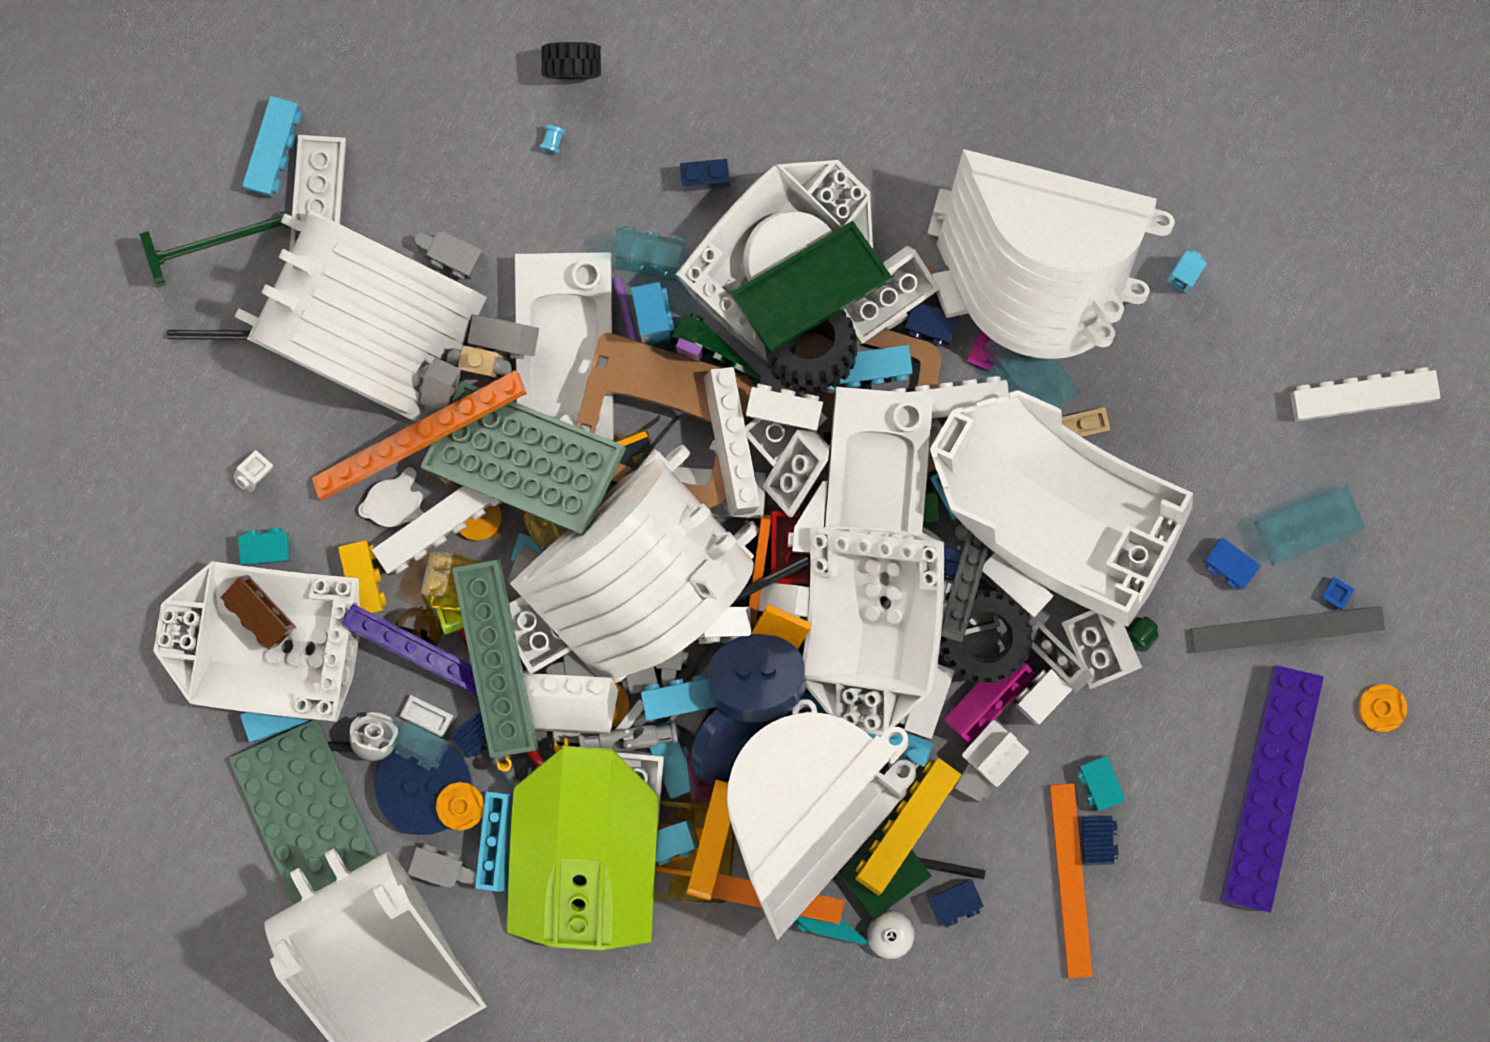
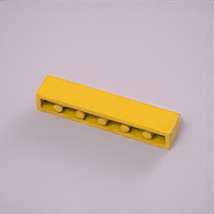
[855,758,962,896]

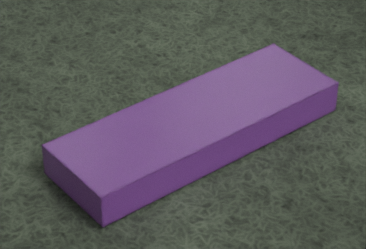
[676,338,702,362]

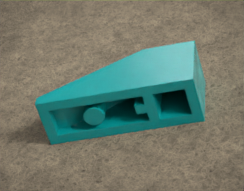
[794,916,868,945]

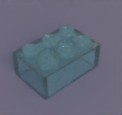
[611,226,688,281]

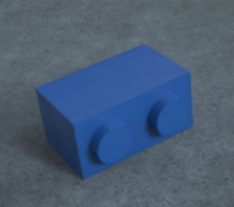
[1202,537,1261,590]

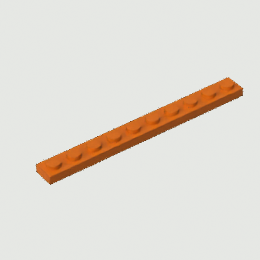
[312,370,527,501]

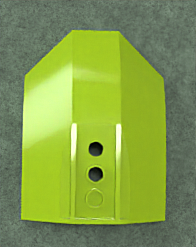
[507,746,659,950]

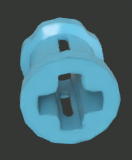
[539,125,566,154]

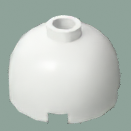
[349,712,398,761]
[866,911,915,959]

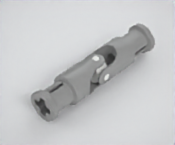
[579,722,678,752]

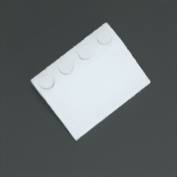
[509,596,572,674]

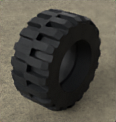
[765,310,857,394]
[940,590,1033,683]

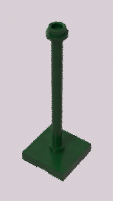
[140,211,290,288]

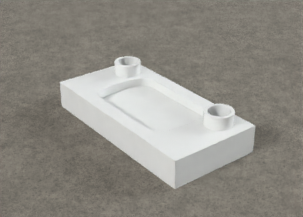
[515,252,614,441]
[824,387,933,584]

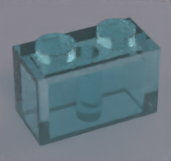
[392,720,451,771]

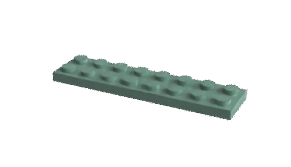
[452,559,538,758]

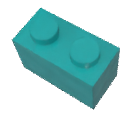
[238,528,292,566]
[1077,756,1126,812]

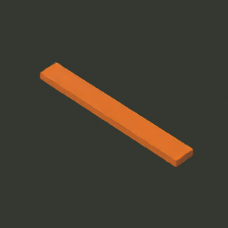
[1049,783,1093,979]

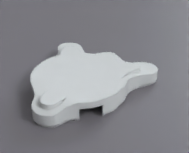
[358,467,424,528]

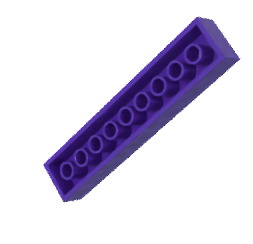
[1220,665,1324,913]

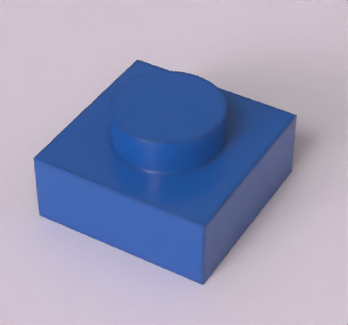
[1321,577,1355,610]

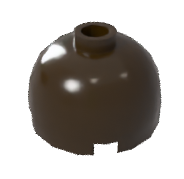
[395,606,442,647]

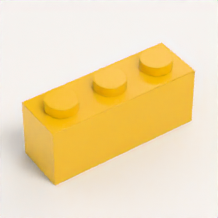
[338,540,387,614]

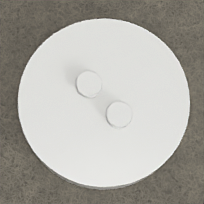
[743,211,832,281]

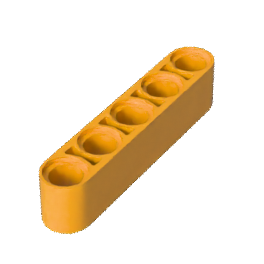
[686,780,731,900]

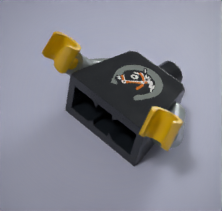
[495,738,568,787]

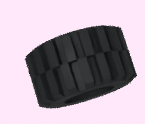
[541,42,601,80]

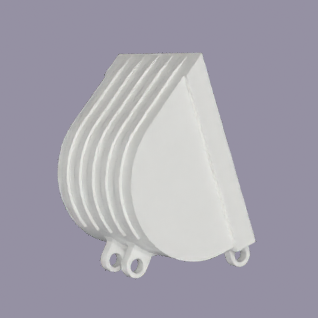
[937,149,1175,359]
[234,210,487,422]
[510,445,760,683]
[727,699,916,940]
[265,848,486,1042]

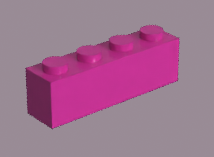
[944,662,1036,745]

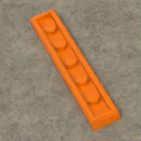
[748,514,771,630]
[711,873,845,924]

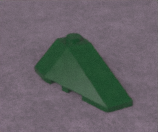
[672,313,761,383]

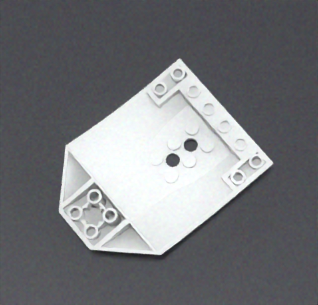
[676,160,873,362]
[803,527,944,735]
[153,561,360,722]

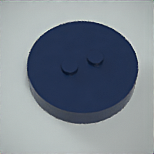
[707,634,806,723]
[692,709,779,788]
[375,738,473,835]

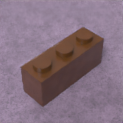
[220,575,296,650]

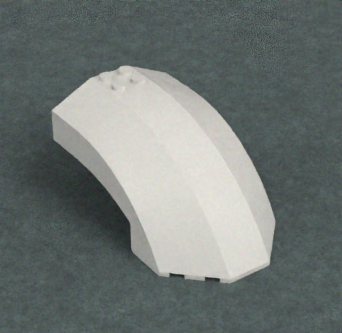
[930,390,1193,627]

